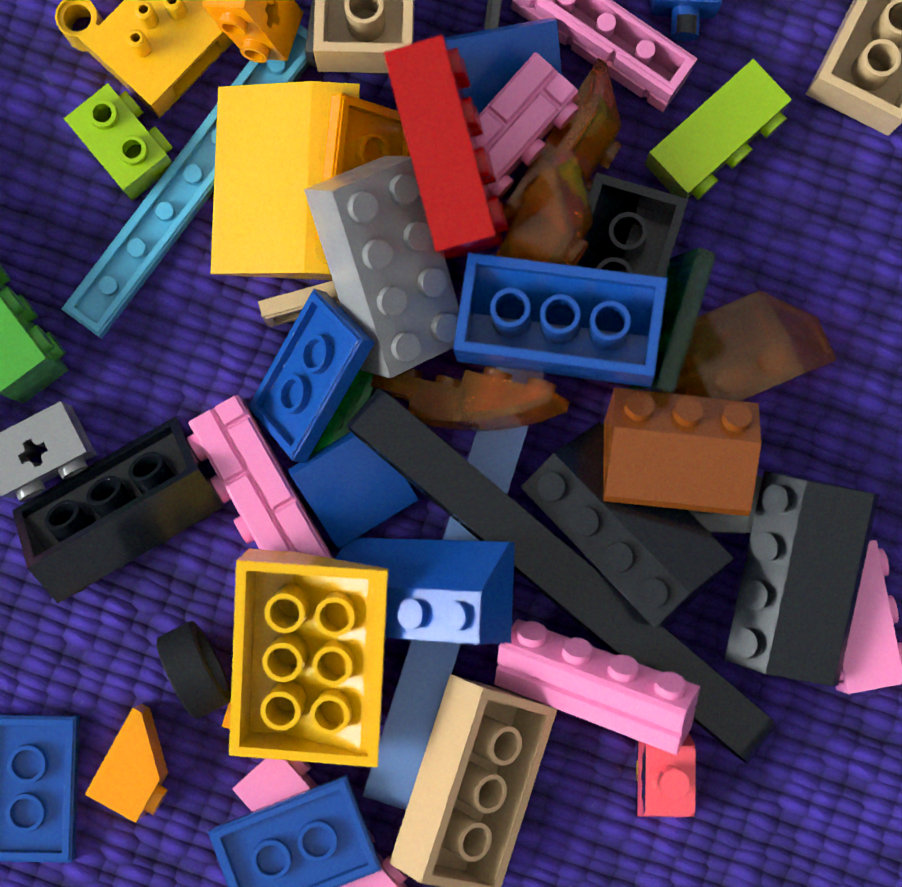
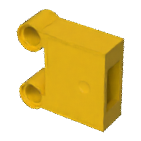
[55,0,233,118]

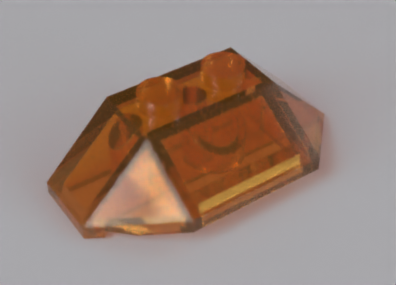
[503,58,622,229]
[496,150,593,266]
[647,290,837,401]

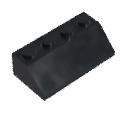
[567,172,689,389]
[12,416,225,603]
[521,422,736,628]
[724,471,879,686]

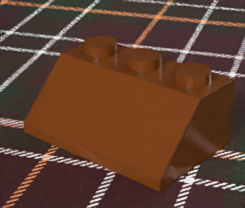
[603,388,761,516]

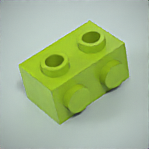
[63,83,173,201]

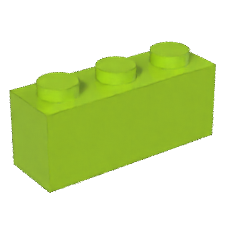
[644,59,792,200]

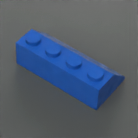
[453,253,667,387]
[335,538,515,644]

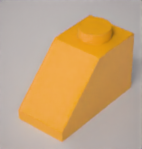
[85,704,168,823]

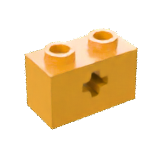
[202,0,304,63]

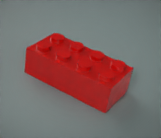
[383,35,509,260]

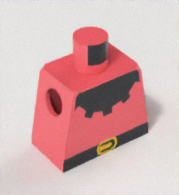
[636,733,696,818]

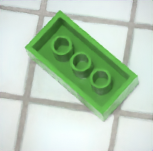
[0,265,69,403]

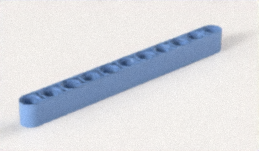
[363,367,545,810]

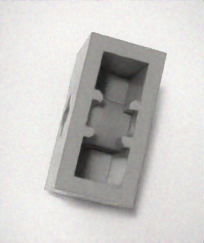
[0,401,97,502]

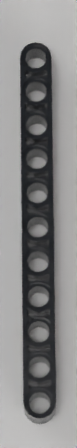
[346,388,777,764]

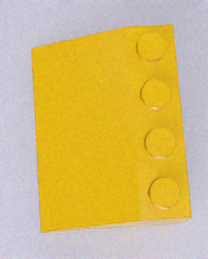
[211,81,360,281]
[229,549,389,767]

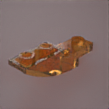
[370,367,570,431]

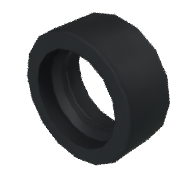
[156,621,231,719]

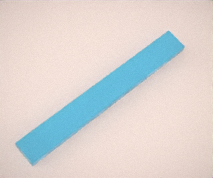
[62,25,308,339]

